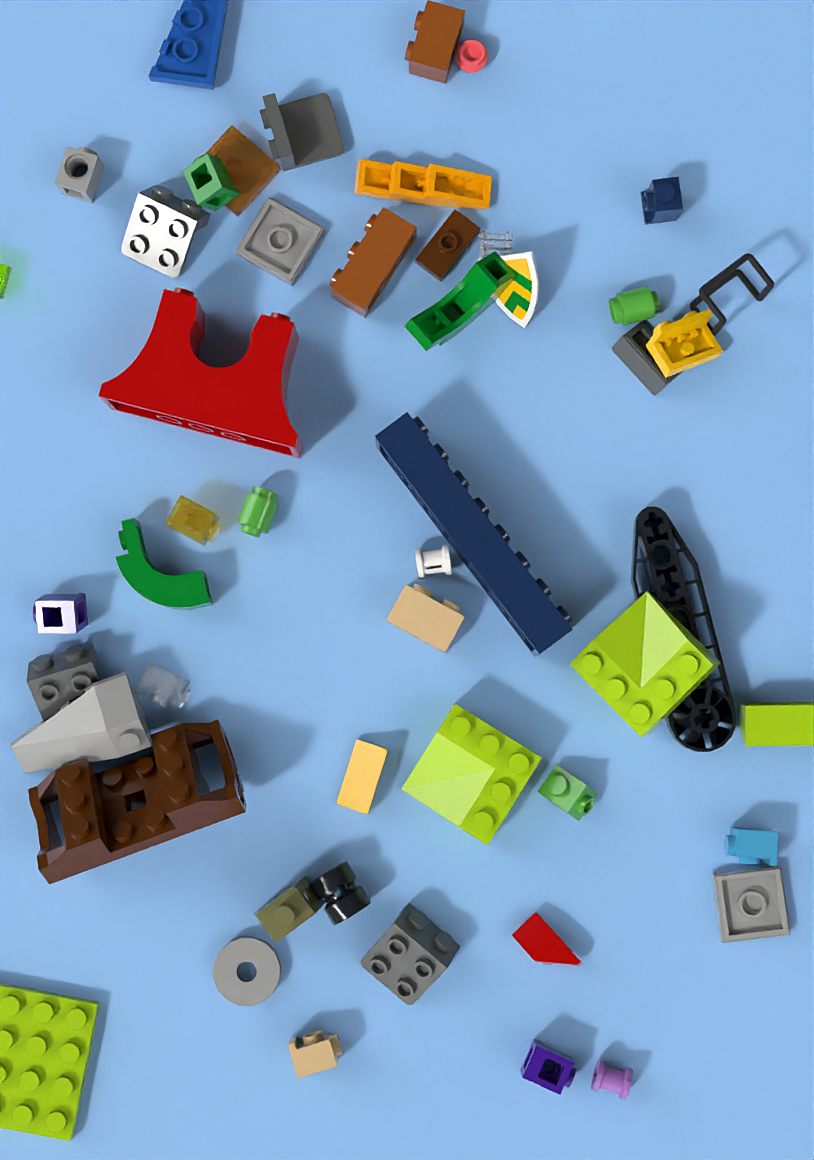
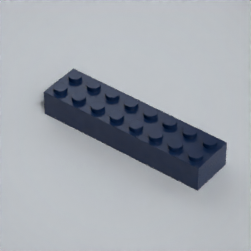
[375,412,573,657]

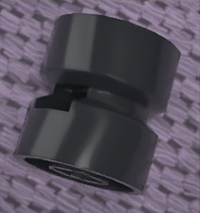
[310,861,371,926]

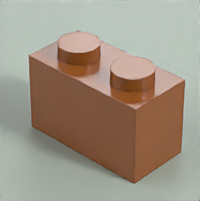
[405,0,465,84]

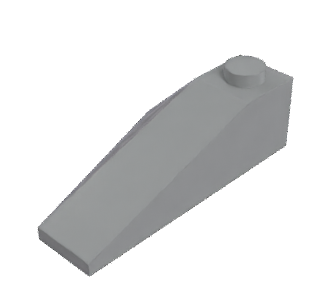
[11,672,151,773]

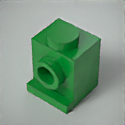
[183,153,240,211]

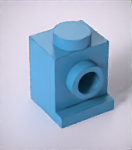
[724,827,778,866]

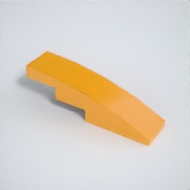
[354,159,492,209]

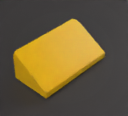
[336,739,388,814]

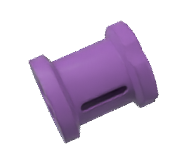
[591,1059,633,1100]

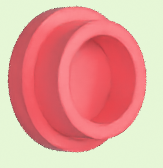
[455,40,488,73]

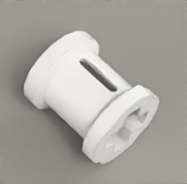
[415,545,452,579]

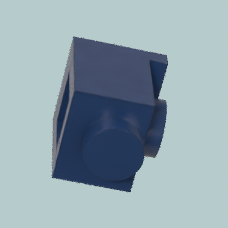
[640,176,683,225]

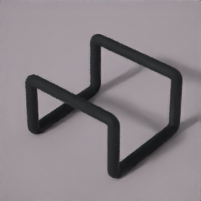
[689,253,774,336]

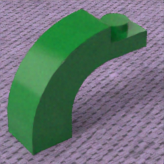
[404,251,517,351]
[116,518,213,610]

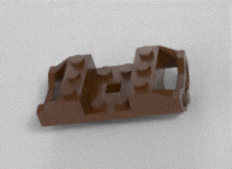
[28,720,247,885]

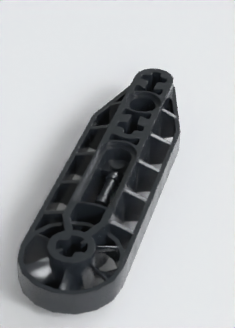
[630,506,736,752]

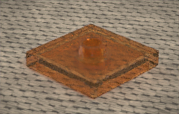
[204,125,281,217]

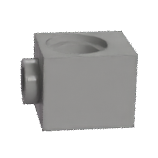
[55,146,105,203]

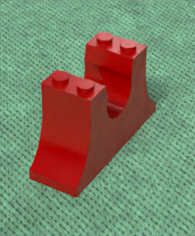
[99,287,303,459]

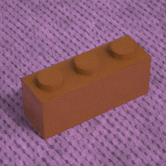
[329,207,417,318]

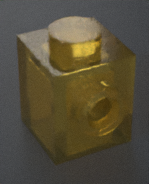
[165,495,221,546]

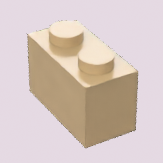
[386,583,465,653]

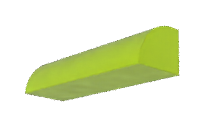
[738,702,814,746]

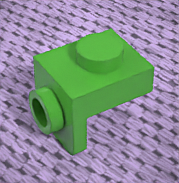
[537,764,597,821]

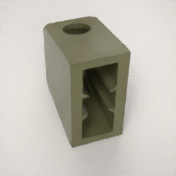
[254,875,326,943]

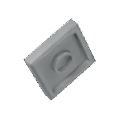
[235,196,325,286]
[712,866,791,943]

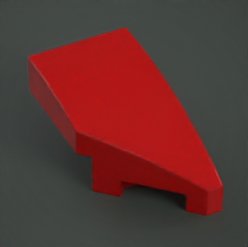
[512,912,582,966]

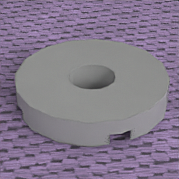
[213,937,281,1006]

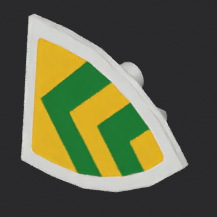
[478,251,539,328]

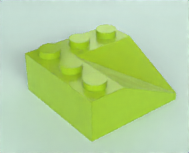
[570,591,721,738]
[401,704,541,845]

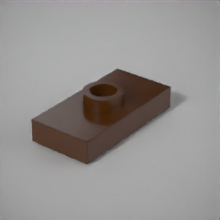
[415,209,481,282]

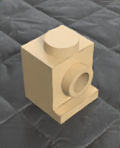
[288,1031,343,1078]

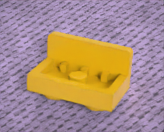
[646,309,723,378]

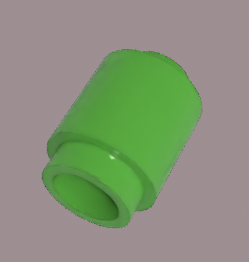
[609,286,660,326]
[237,486,279,538]

